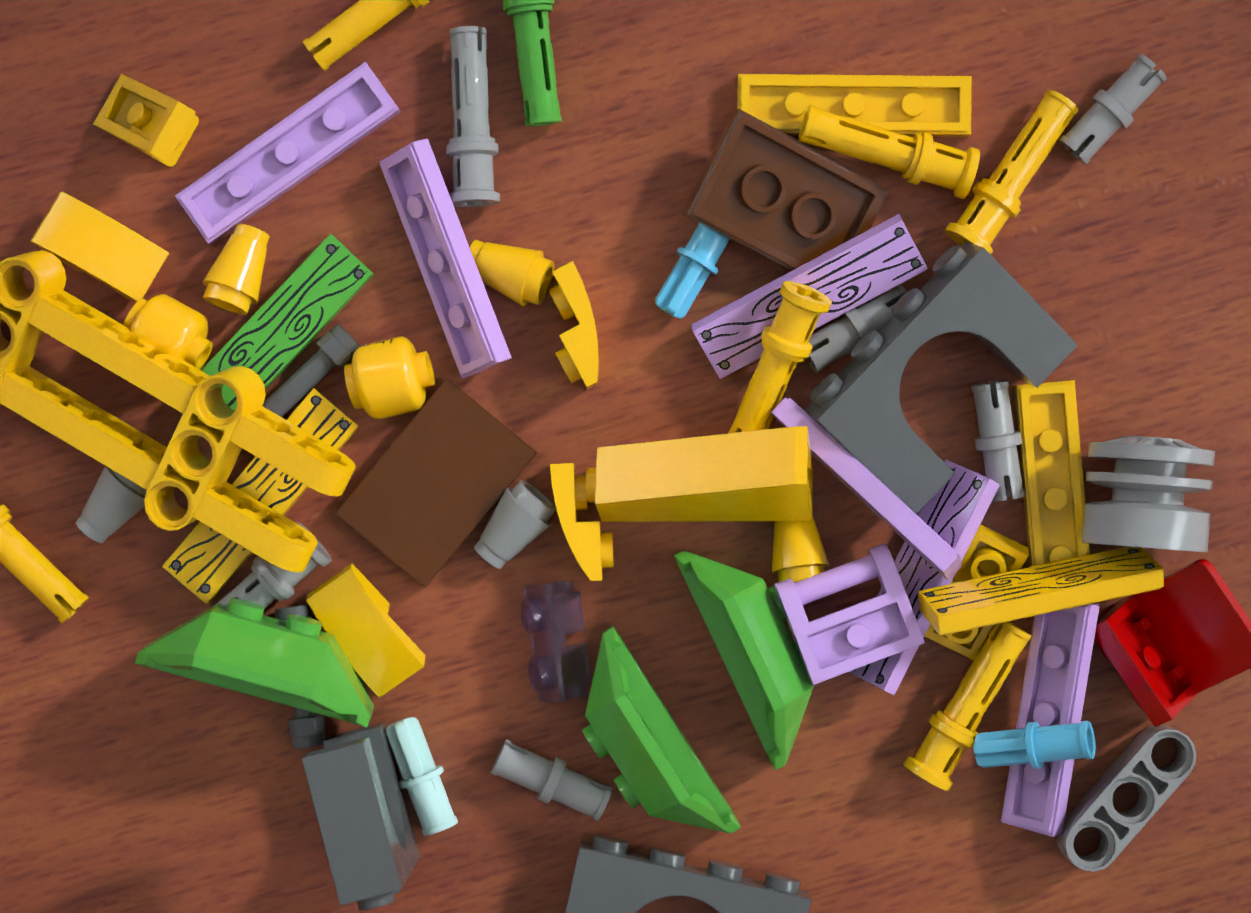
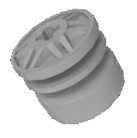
[1081,436,1215,552]

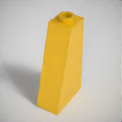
[586,426,813,522]

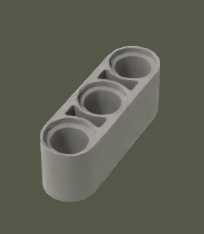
[1056,725,1197,872]

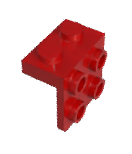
[1095,559,1251,727]

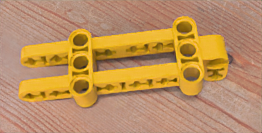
[0,250,356,573]

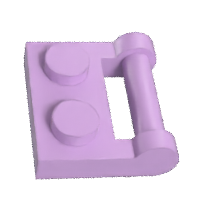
[774,543,925,685]

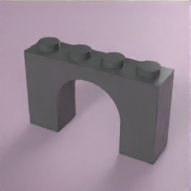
[804,242,1078,514]
[302,722,420,911]
[565,835,812,913]

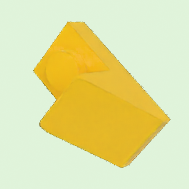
[93,74,199,167]

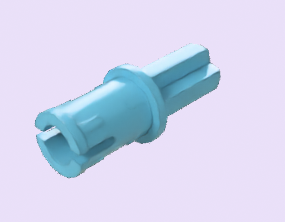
[655,224,729,319]
[973,721,1096,769]

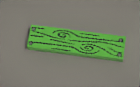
[180,234,375,415]

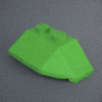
[673,549,814,770]
[135,598,374,728]
[582,625,741,834]

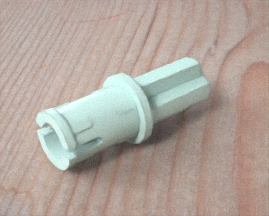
[386,717,458,836]

